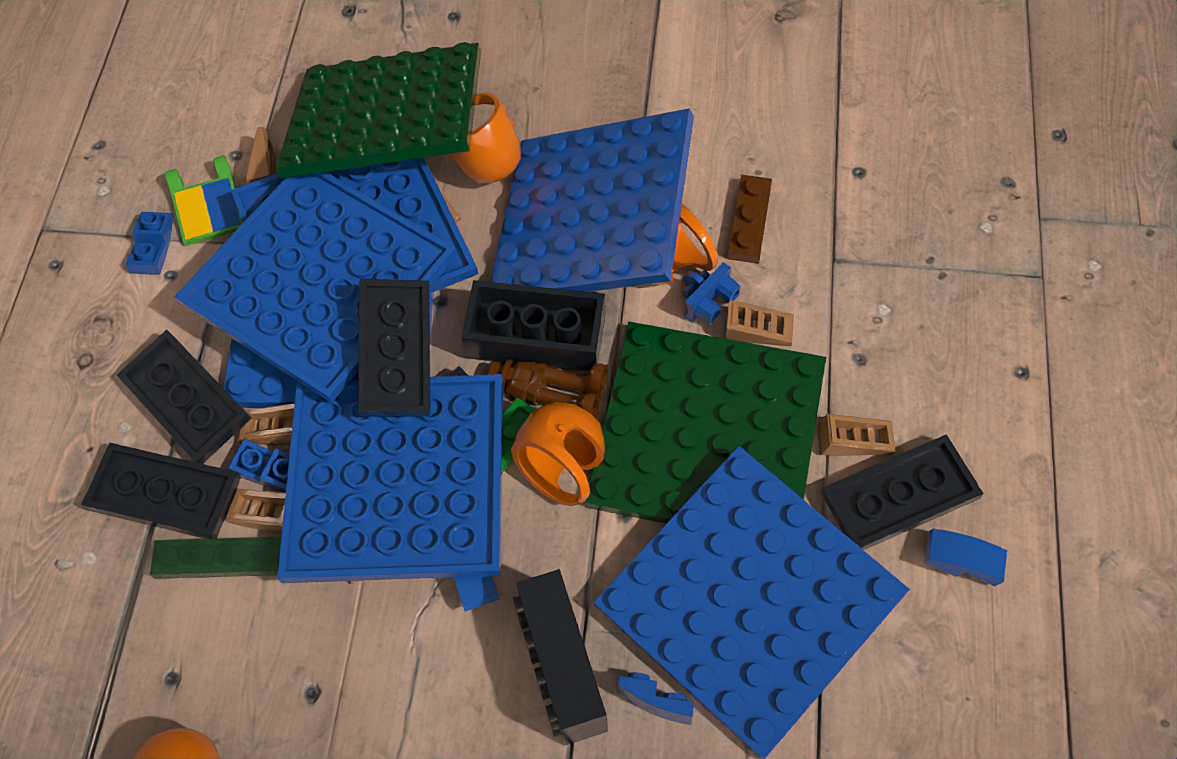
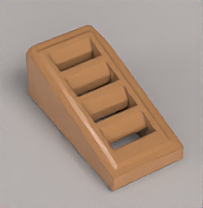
[246,127,276,184]
[725,301,794,346]
[238,403,295,444]
[818,414,896,456]
[225,489,286,534]

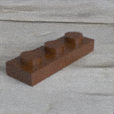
[727,174,772,264]

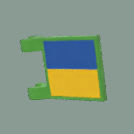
[165,155,243,246]

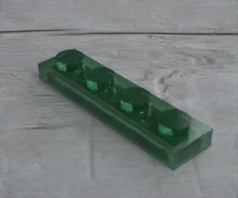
[150,537,282,579]

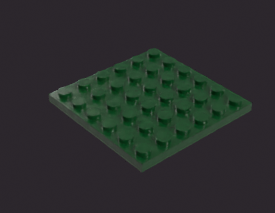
[276,42,481,178]
[585,321,826,524]

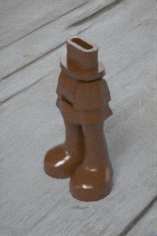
[488,359,608,418]

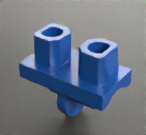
[682,262,741,325]

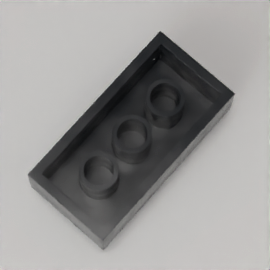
[461,280,606,371]
[512,569,608,746]

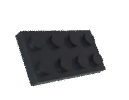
[358,279,430,416]
[117,329,252,464]
[821,434,984,550]
[81,442,241,541]

